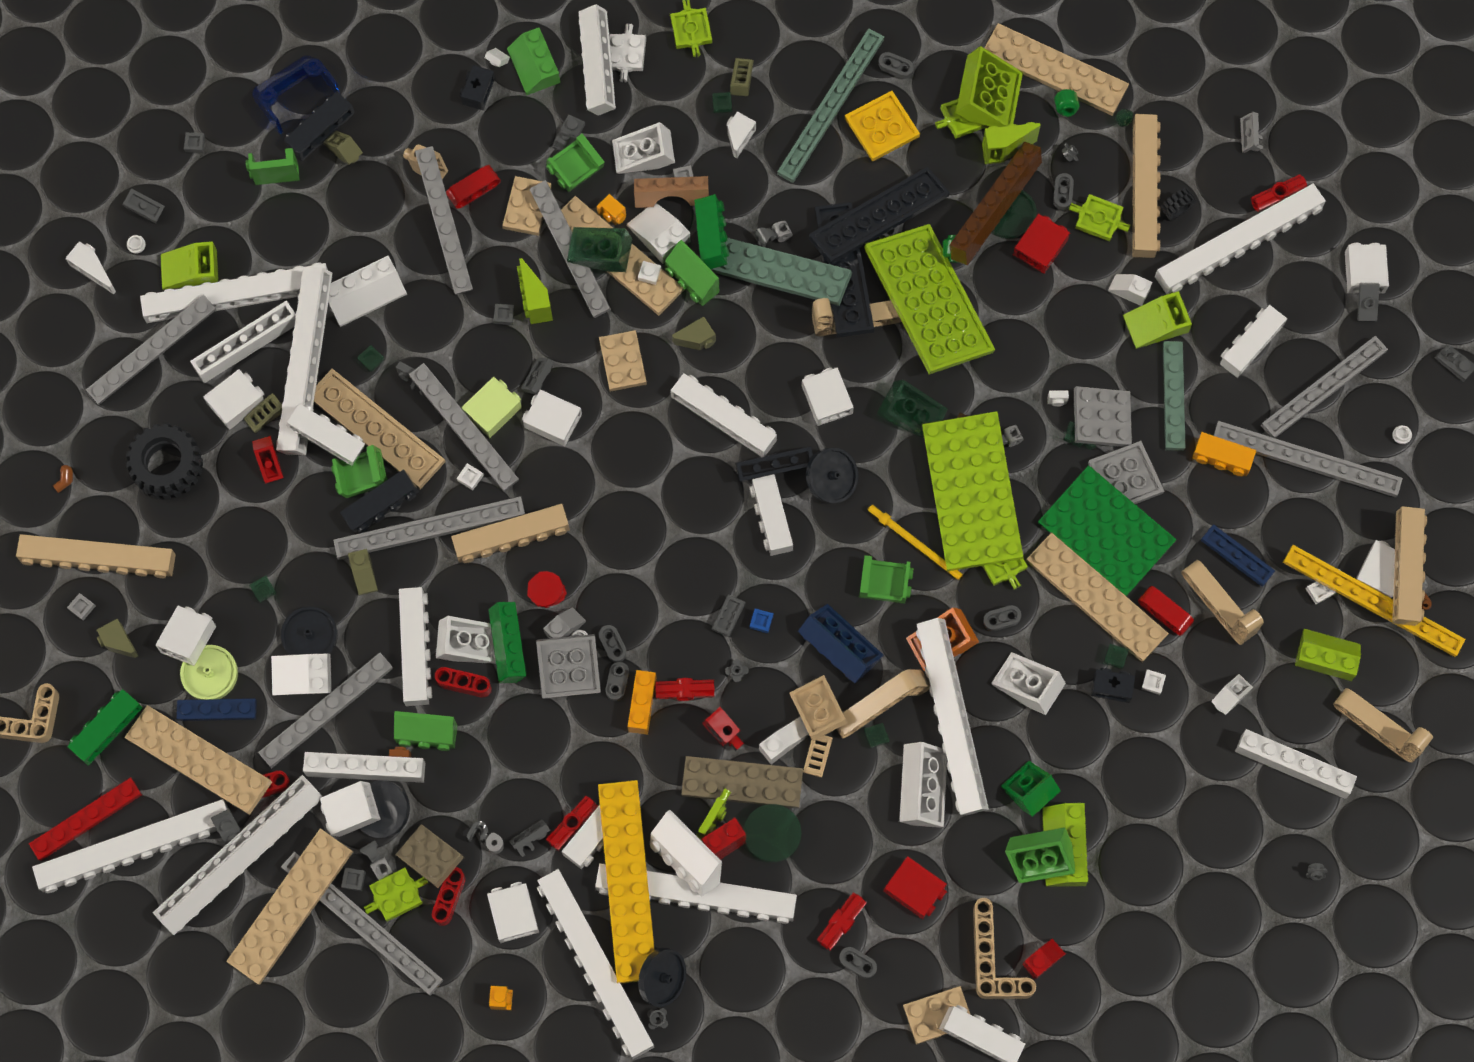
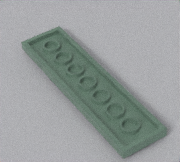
[711,238,852,306]

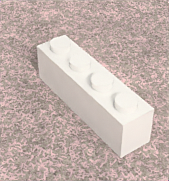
[1220,305,1287,378]
[286,403,365,466]
[749,474,793,556]
[562,805,604,869]
[939,1005,1025,1062]

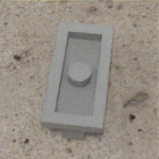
[1240,112,1263,153]

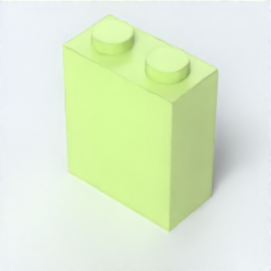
[461,377,522,438]

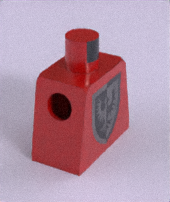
[702,707,744,751]

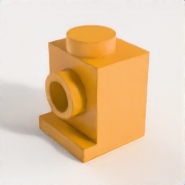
[597,194,626,225]
[489,986,513,1010]

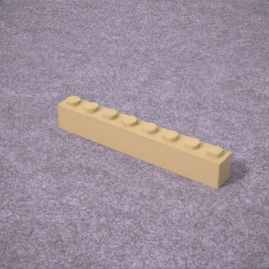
[1132,114,1160,258]
[16,534,176,578]

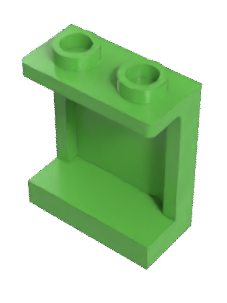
[546,134,605,192]
[246,148,300,185]
[332,445,387,498]
[859,556,914,603]

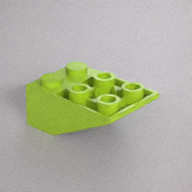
[982,122,1041,164]
[161,241,218,290]
[517,258,553,324]
[1123,291,1192,349]

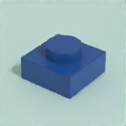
[750,609,773,633]

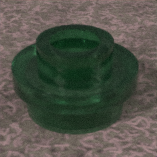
[1116,109,1133,127]

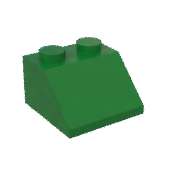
[1001,761,1061,817]

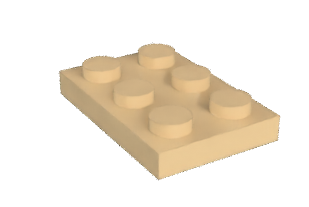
[502,176,551,236]
[599,330,647,392]
[790,675,848,741]
[903,986,970,1045]

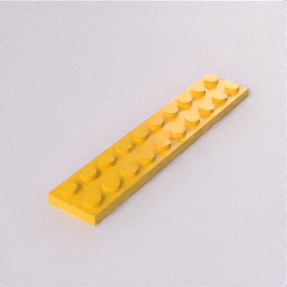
[598,780,655,984]

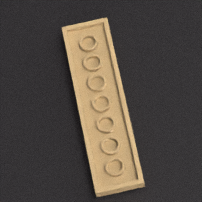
[985,23,1129,116]
[561,196,684,316]
[314,369,445,489]
[1026,533,1169,663]
[125,705,272,815]
[226,828,354,985]

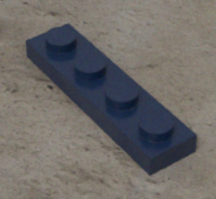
[1201,524,1275,587]
[177,699,257,721]

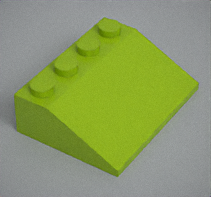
[956,46,1023,127]

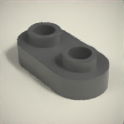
[879,52,914,79]
[1053,173,1074,210]
[983,605,1021,632]
[599,625,627,663]
[606,662,629,701]
[839,947,877,979]

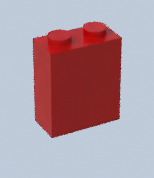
[1013,214,1070,274]
[701,818,746,860]
[884,856,947,919]

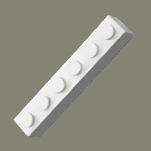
[579,4,616,116]
[190,301,296,383]
[671,373,777,457]
[399,587,432,706]
[1235,729,1357,799]
[303,752,426,783]

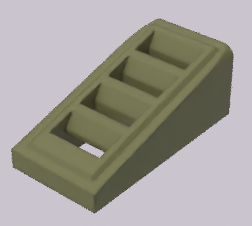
[730,58,754,96]
[243,393,282,433]

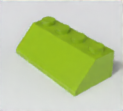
[1042,803,1088,887]

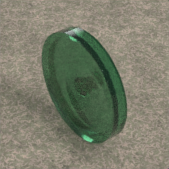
[992,190,1037,239]
[744,804,801,862]

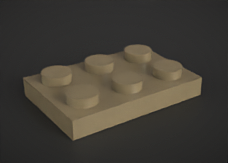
[395,824,464,888]

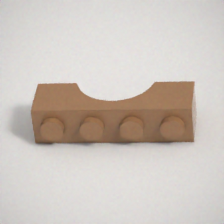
[634,176,709,208]

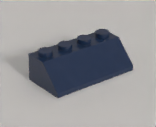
[798,604,884,683]

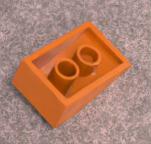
[906,607,979,671]

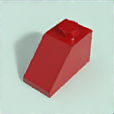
[252,436,283,483]
[1022,938,1066,980]

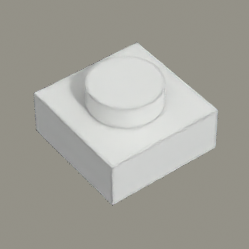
[484,48,510,67]
[638,261,661,285]
[1047,391,1069,407]
[457,463,484,490]
[1141,670,1166,695]

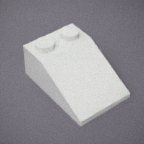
[612,122,675,174]
[627,203,691,264]
[436,616,496,664]
[991,652,1066,715]
[271,654,331,695]

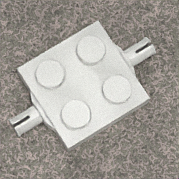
[609,24,646,82]

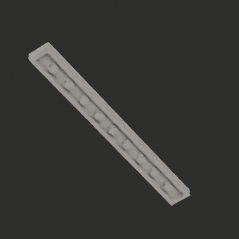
[1213,421,1403,497]
[334,497,525,560]
[281,852,444,996]

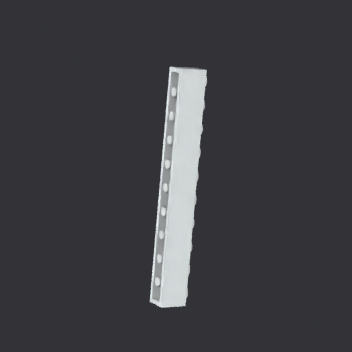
[1155,183,1326,294]
[140,263,328,323]
[276,267,332,455]
[916,618,989,815]
[152,775,323,935]
[32,799,228,893]
[595,863,797,924]
[536,869,654,1059]

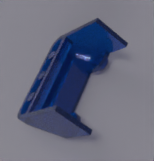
[252,55,341,134]

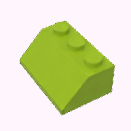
[1295,629,1361,681]

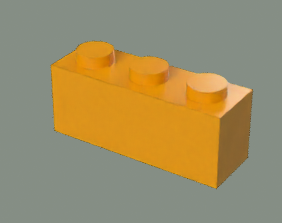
[1192,432,1256,477]
[628,670,657,735]

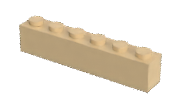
[451,504,570,563]
[1392,506,1427,626]

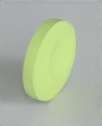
[180,645,238,700]

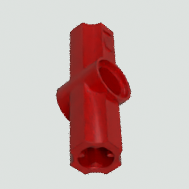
[1251,174,1308,212]
[655,678,715,701]
[546,796,598,851]
[817,892,867,951]

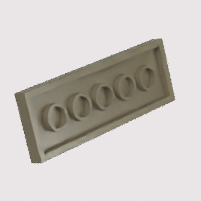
[681,756,803,809]

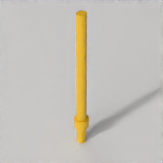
[868,505,963,580]

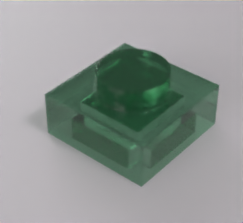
[713,92,732,113]
[357,345,385,372]
[249,576,276,603]
[1104,644,1129,669]
[864,723,889,748]

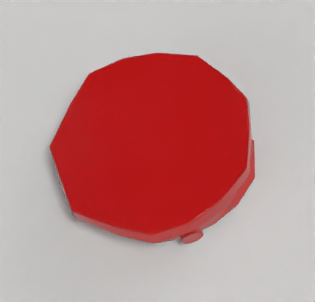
[527,571,567,608]

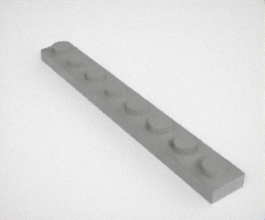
[415,146,473,295]
[530,180,611,318]
[86,294,216,405]
[1261,336,1388,438]
[409,363,519,492]
[258,653,393,769]

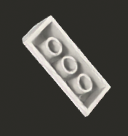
[328,256,407,327]
[900,742,947,828]
[650,810,722,897]

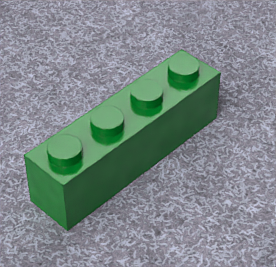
[694,194,729,269]
[488,602,526,683]
[67,689,143,766]

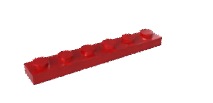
[29,778,142,861]

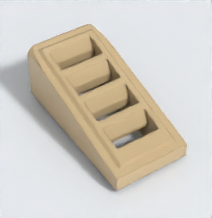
[803,735,833,778]

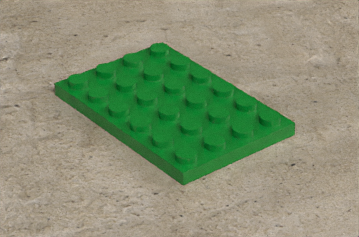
[1038,465,1177,597]

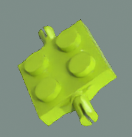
[670,0,712,57]
[935,99,988,139]
[1069,194,1130,242]
[982,559,1028,590]
[696,788,731,841]
[364,868,428,922]

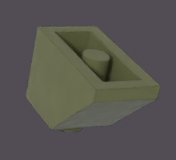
[323,131,363,164]
[672,317,716,350]
[348,549,378,596]
[97,619,138,658]

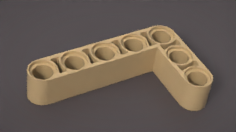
[812,298,902,336]
[1181,560,1264,645]
[837,669,931,738]
[0,683,59,743]
[1333,688,1433,763]
[973,898,1036,999]

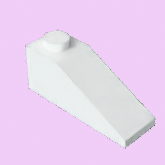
[66,241,116,294]
[759,716,809,765]

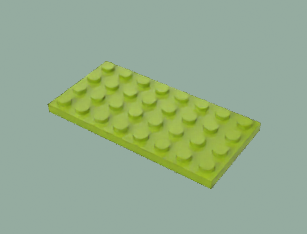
[864,224,995,374]
[922,411,1024,572]

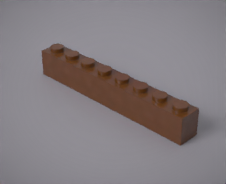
[949,142,1042,266]

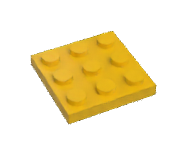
[845,91,920,162]

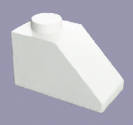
[727,112,756,158]
[1108,274,1152,306]
[1211,674,1253,715]

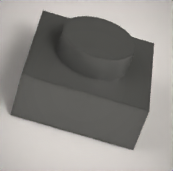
[184,132,205,153]
[494,304,514,325]
[341,868,366,892]

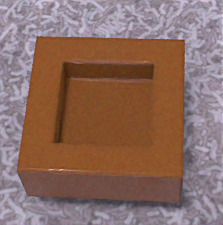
[389,747,411,758]

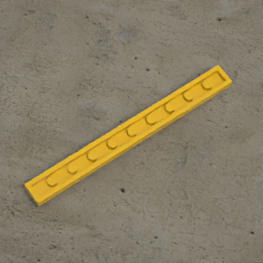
[1283,545,1465,657]

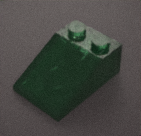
[567,227,632,272]
[877,380,948,438]

